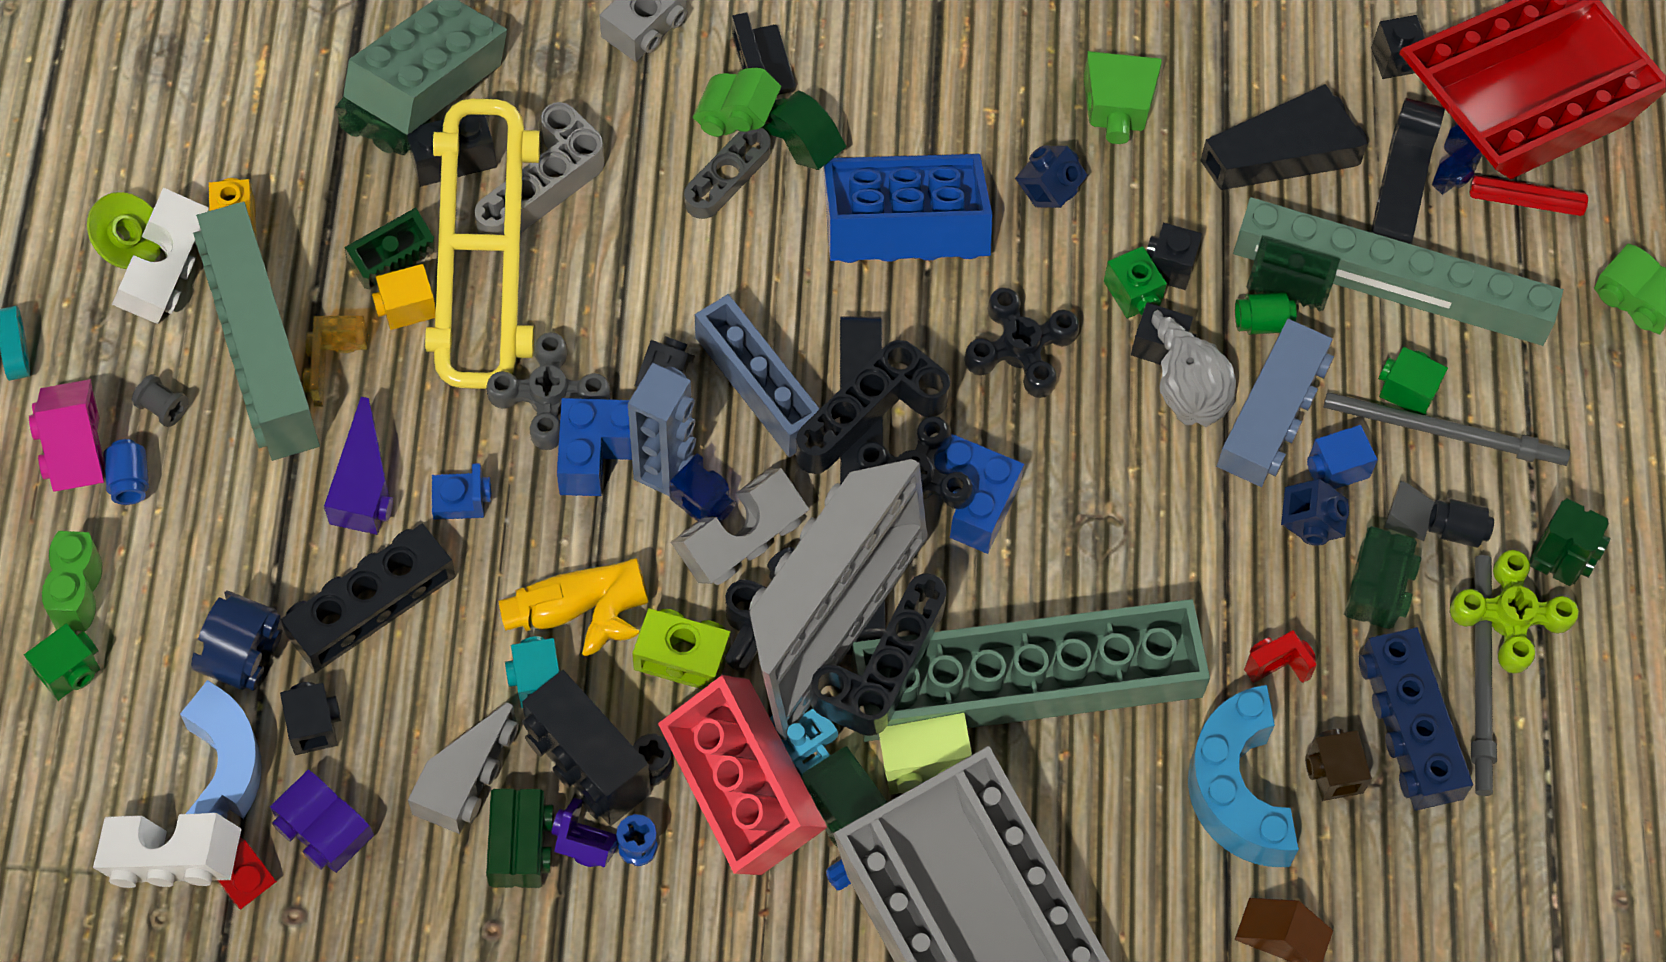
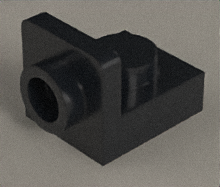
[634,336,695,387]

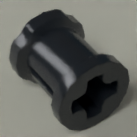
[633,734,672,785]

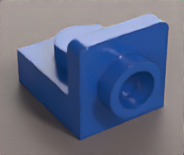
[432,463,492,520]

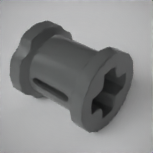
[132,374,189,427]

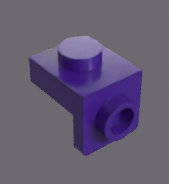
[552,798,618,867]

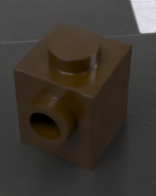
[1305,729,1372,801]

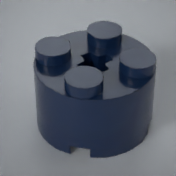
[191,590,283,691]

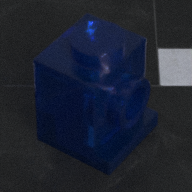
[669,453,736,521]

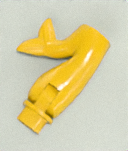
[498,558,649,656]

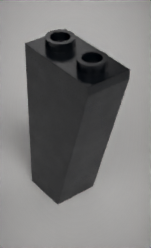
[1200,84,1368,190]

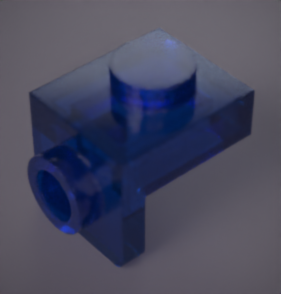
[1432,124,1482,195]

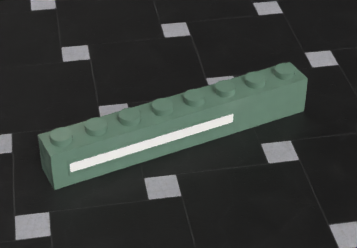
[1233,197,1564,346]

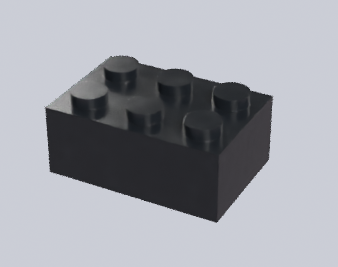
[522,669,651,827]

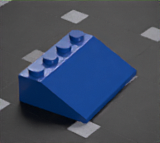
[823,154,992,263]

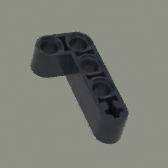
[1371,98,1445,244]
[796,340,950,474]
[810,573,947,736]

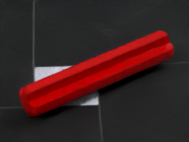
[1469,175,1588,216]

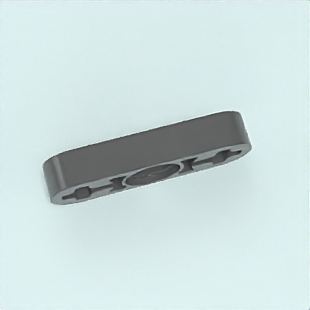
[684,128,771,219]

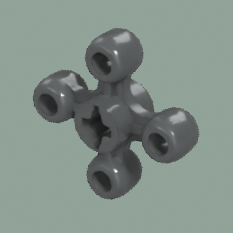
[486,332,611,450]

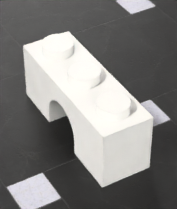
[112,188,209,324]
[93,813,241,888]

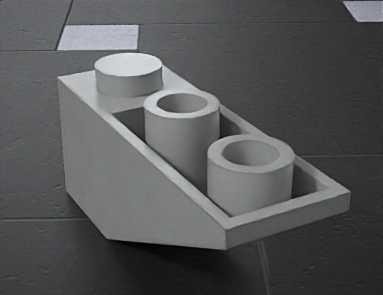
[408,703,519,834]

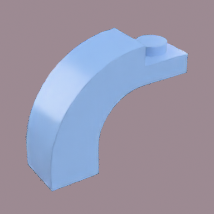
[180,680,262,819]

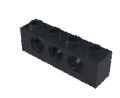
[280,523,456,673]

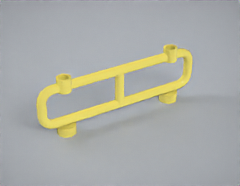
[425,98,540,389]

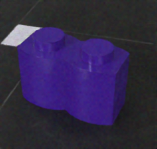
[270,769,374,873]

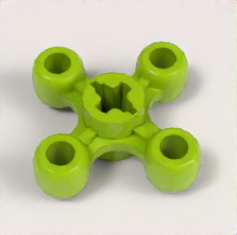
[1449,550,1579,674]

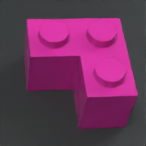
[29,379,105,492]

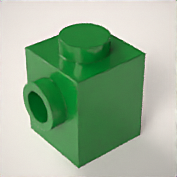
[1103,246,1167,319]
[1378,346,1448,415]
[24,623,101,701]

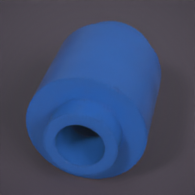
[103,439,149,505]

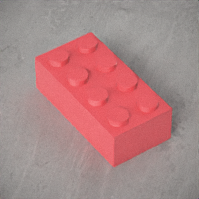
[658,675,827,875]

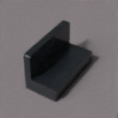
[732,12,796,95]

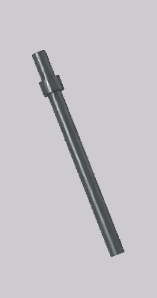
[1323,392,1570,466]
[1471,555,1497,796]

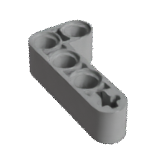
[474,102,604,235]

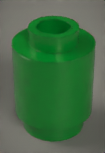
[1235,292,1297,335]

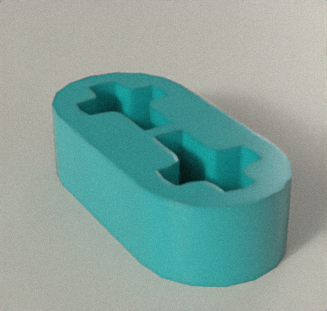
[0,306,30,381]

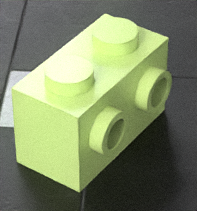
[879,713,972,795]

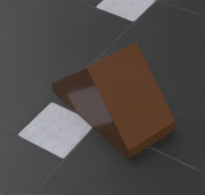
[1234,898,1334,962]

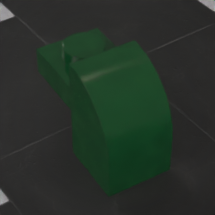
[761,90,847,170]

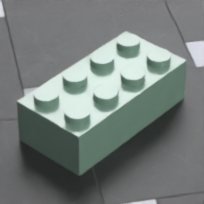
[343,0,508,135]

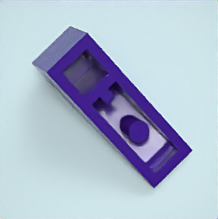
[324,397,393,535]

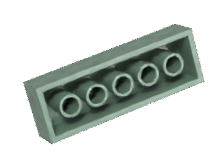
[193,201,320,461]

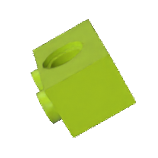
[632,608,731,690]

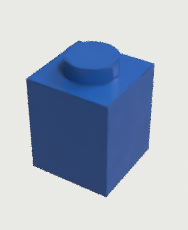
[1307,425,1378,489]

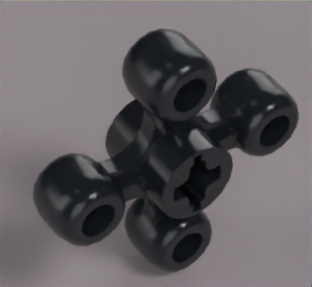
[964,287,1079,398]
[856,416,975,509]

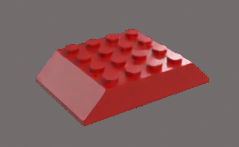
[1399,0,1666,179]

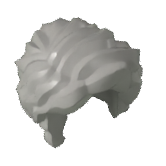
[1151,309,1236,427]

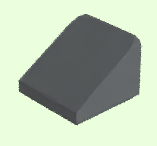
[1384,481,1434,541]

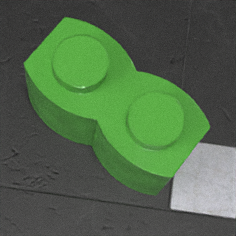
[692,68,782,137]
[1594,244,1666,335]
[42,531,102,631]

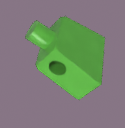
[1084,51,1162,144]

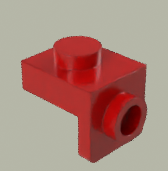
[1244,630,1317,683]
[217,838,277,910]

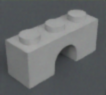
[671,468,810,585]

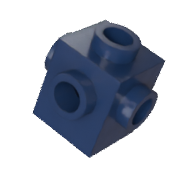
[1015,145,1088,208]
[1281,479,1349,546]

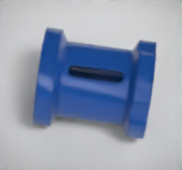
[616,814,658,866]

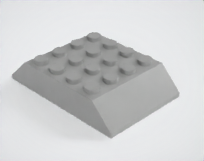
[749,459,927,741]
[833,746,1110,962]

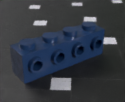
[1359,627,1473,811]

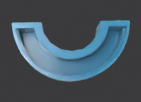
[1188,685,1299,867]

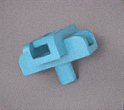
[770,708,839,783]

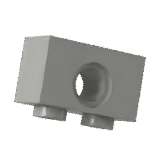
[599,0,687,62]

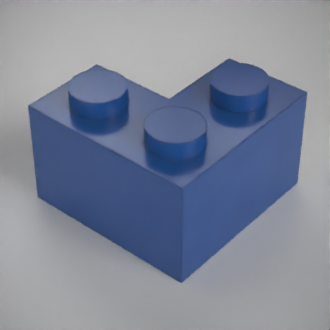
[557,398,632,496]
[935,434,1024,554]

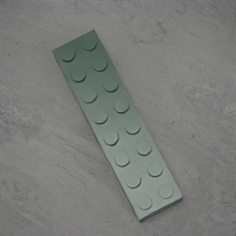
[851,599,1210,742]

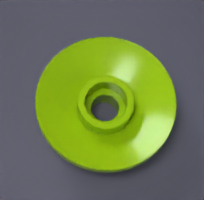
[87,192,162,269]

